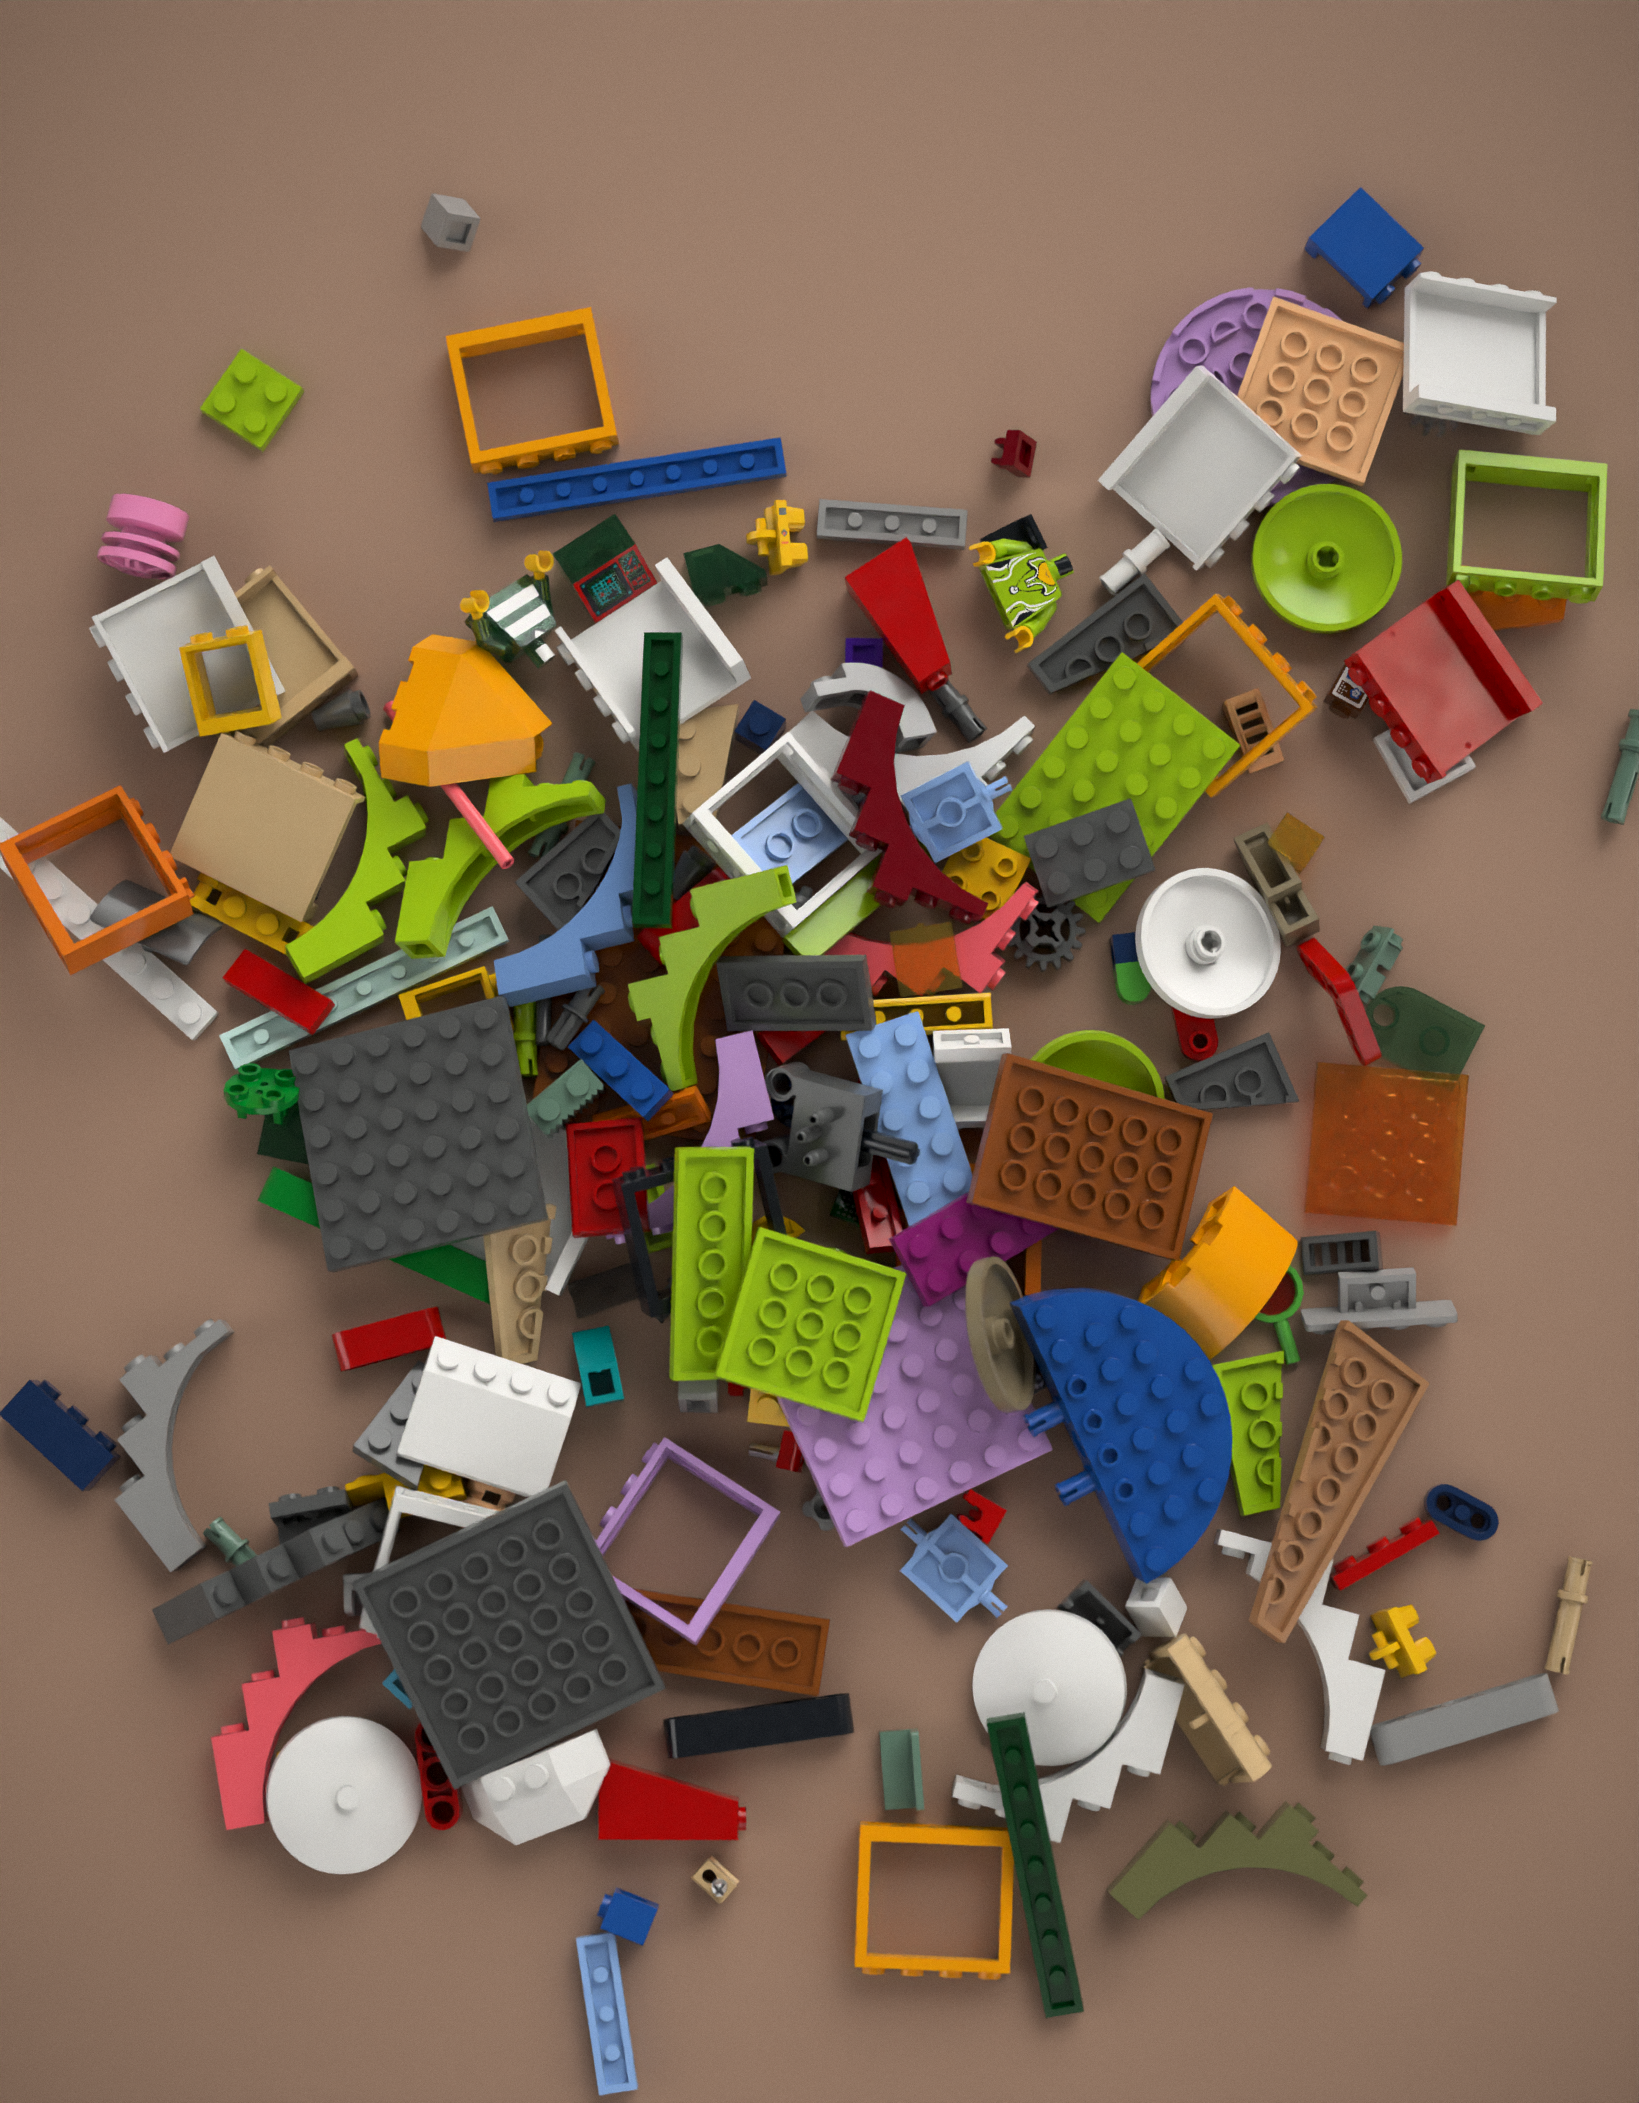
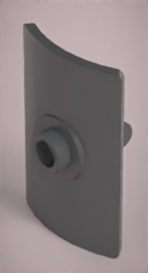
[90,880,223,965]

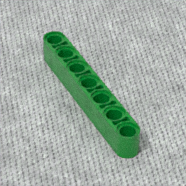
[257,1166,490,1305]

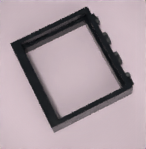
[611,1136,787,1318]

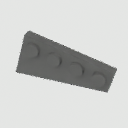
[1027,573,1183,695]

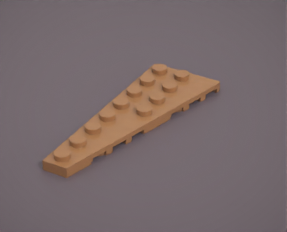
[1248,1320,1430,1643]

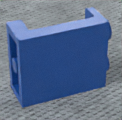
[1304,187,1424,309]

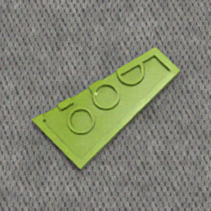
[1212,1350,1284,1516]

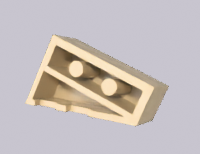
[677,704,739,832]

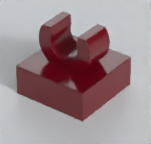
[991,430,1037,477]

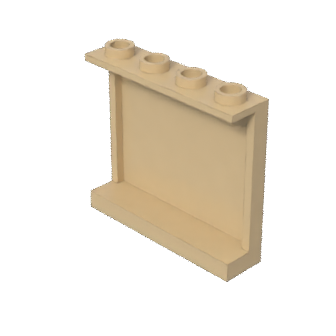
[215,565,359,748]
[170,730,366,922]

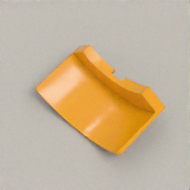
[1138,1186,1298,1360]

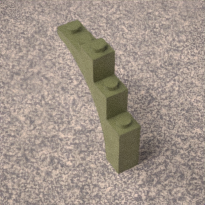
[1107,1801,1368,1920]

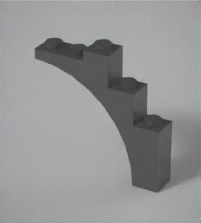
[152,1497,401,1644]

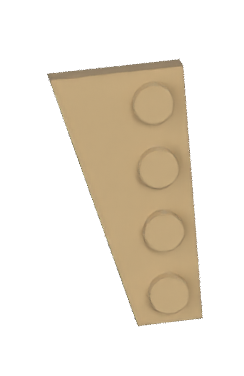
[483,1203,556,1364]

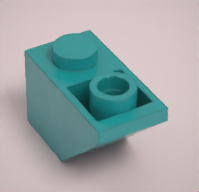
[572,1325,624,1408]

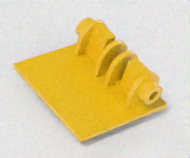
[942,838,1031,922]

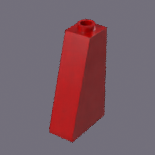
[844,537,952,694]
[598,1758,746,1840]

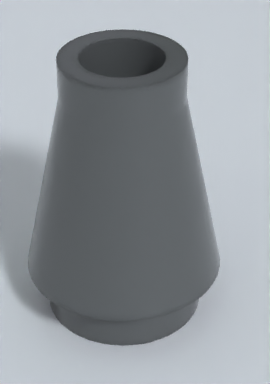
[312,689,371,731]
[673,845,716,900]

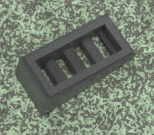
[1301,1231,1383,1275]

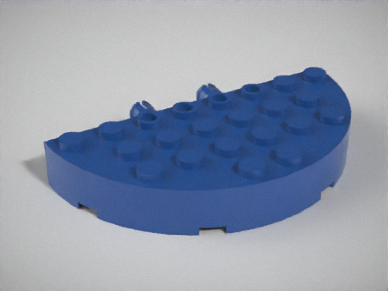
[1009,1288,1232,1584]

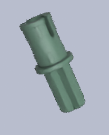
[203,1517,257,1566]

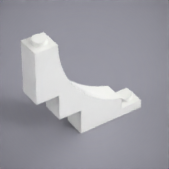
[1214,1529,1385,1765]

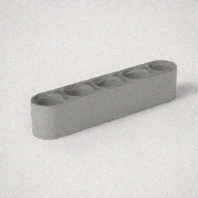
[1370,1673,1559,1766]

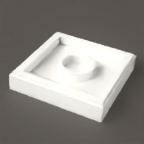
[1373,729,1476,804]

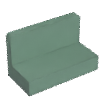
[879,1728,924,1811]

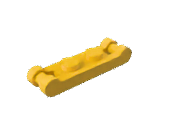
[190,872,314,956]

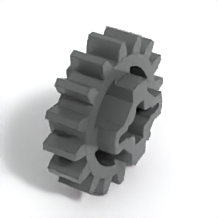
[1006,892,1085,972]

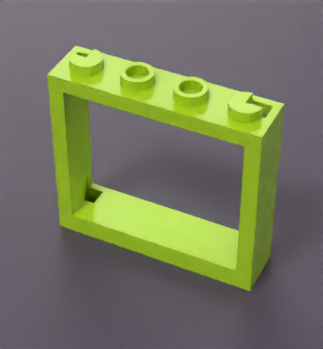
[1446,449,1608,604]

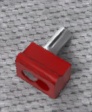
[748,1430,805,1473]

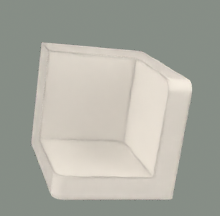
[1125,1577,1187,1637]

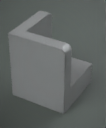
[421,193,481,252]

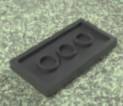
[716,955,876,1031]

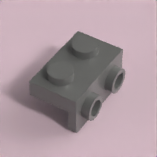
[269,1486,354,1545]

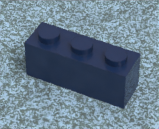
[0,1379,121,1491]

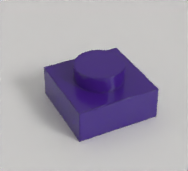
[845,638,883,668]

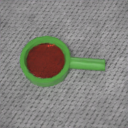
[1254,1266,1304,1365]

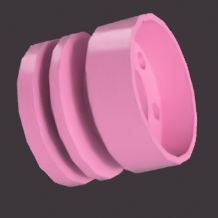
[97,494,189,580]

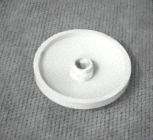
[1135,868,1281,1019]
[973,1609,1127,1766]
[266,1716,422,1874]

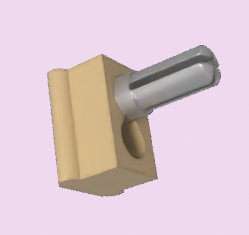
[691,1855,739,1904]

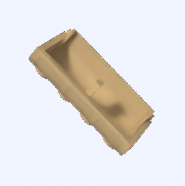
[1142,1634,1272,1786]

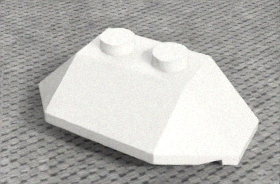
[461,1729,611,1845]

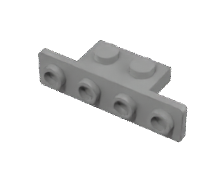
[1301,1267,1458,1334]

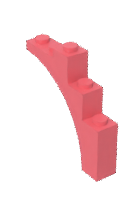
[824,882,1039,997]
[211,1617,381,1830]

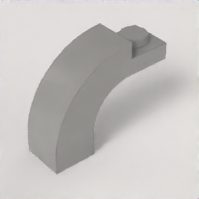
[800,662,937,753]

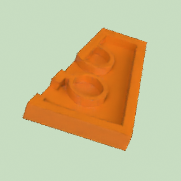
[1461,565,1567,631]

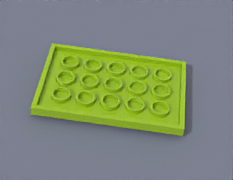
[990,652,1241,923]

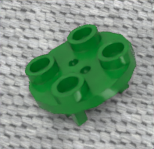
[223,1063,300,1125]

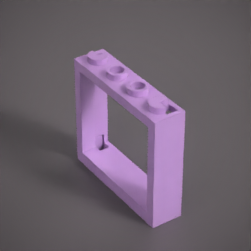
[596,1437,780,1646]

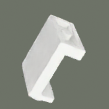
[933,1028,1011,1130]

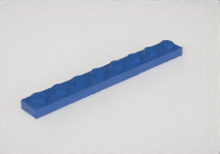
[487,437,787,522]

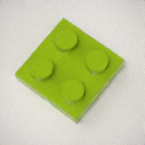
[200,348,304,452]

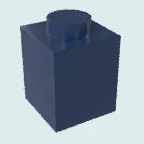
[734,700,786,755]

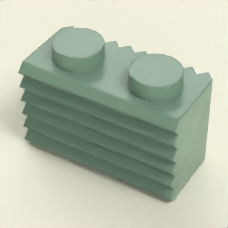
[527,1059,606,1138]

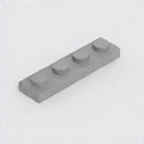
[817,499,968,550]

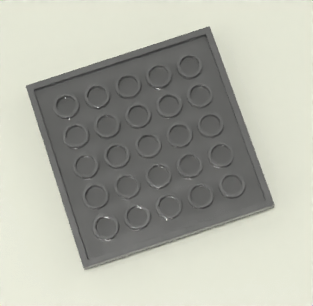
[289,996,549,1273]
[353,1480,666,1790]

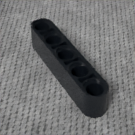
[663,1693,854,1759]

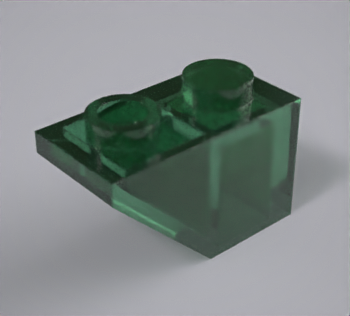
[683,544,768,606]

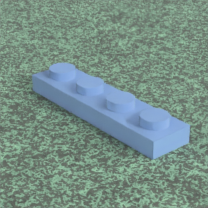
[576,1932,638,2096]

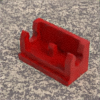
[956,1489,1007,1544]

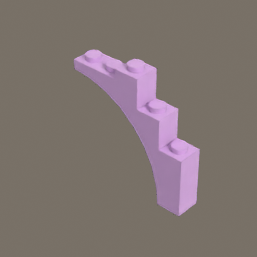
[606,1031,774,1245]

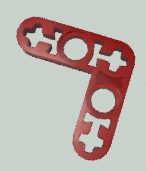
[1296,937,1382,1066]

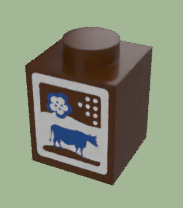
[1323,663,1369,719]

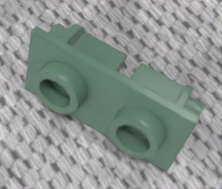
[1345,925,1403,1005]

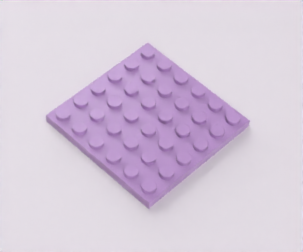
[777,1265,1053,1547]

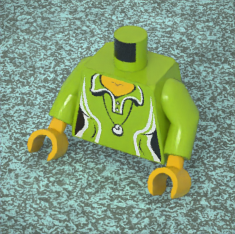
[969,539,1074,653]

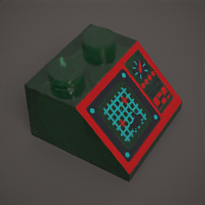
[553,514,658,624]

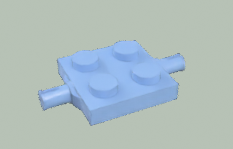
[901,761,1012,863]
[900,1514,1008,1623]

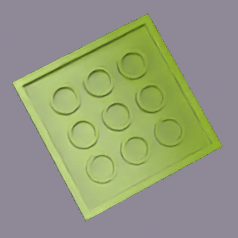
[714,1227,906,1423]

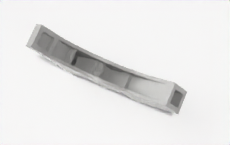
[114,1319,234,1572]

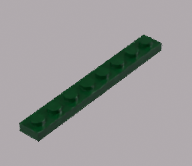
[632,632,683,928]
[986,1712,1084,2018]

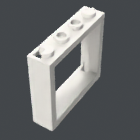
[683,732,883,938]
[360,1486,499,1638]

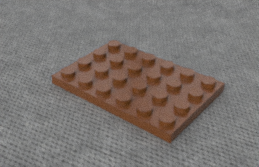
[966,1053,1213,1261]

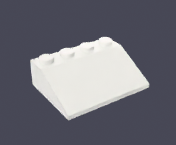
[396,1336,582,1498]

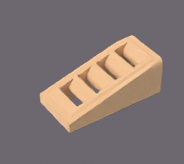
[1222,688,1284,774]

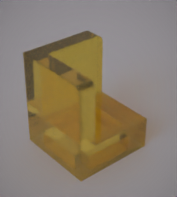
[1267,812,1325,874]

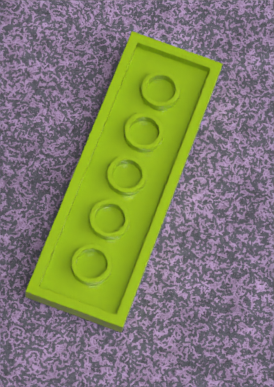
[669,1147,754,1381]

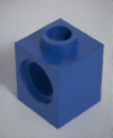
[597,1887,659,1946]

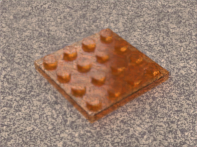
[1304,1062,1469,1226]

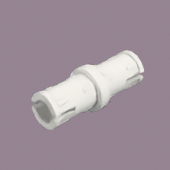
[1099,529,1170,596]

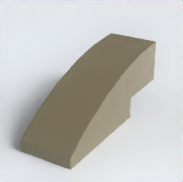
[1234,823,1320,947]

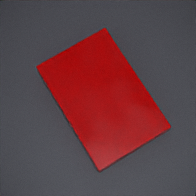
[566,1117,650,1238]

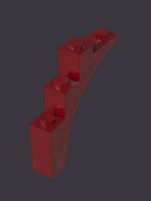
[830,690,988,924]

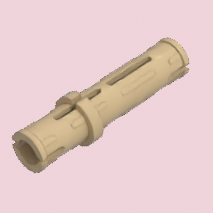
[1544,1556,1593,1675]

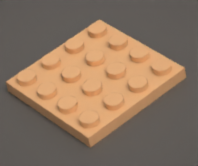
[1237,296,1404,487]

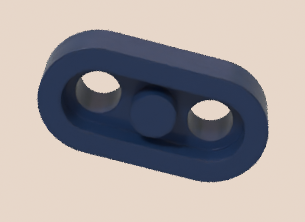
[1424,1484,1499,1541]

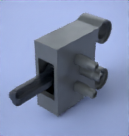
[763,1062,920,1192]

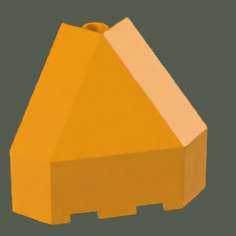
[378,634,553,787]

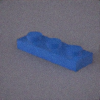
[568,1020,674,1121]

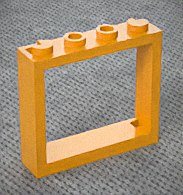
[445,307,619,475]
[1137,594,1318,798]
[854,1821,1014,1980]

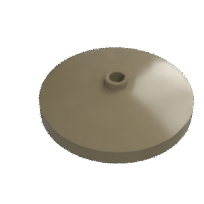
[965,1257,1036,1413]

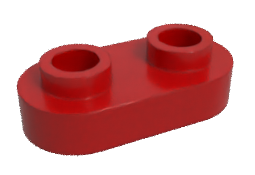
[1171,1006,1218,1062]

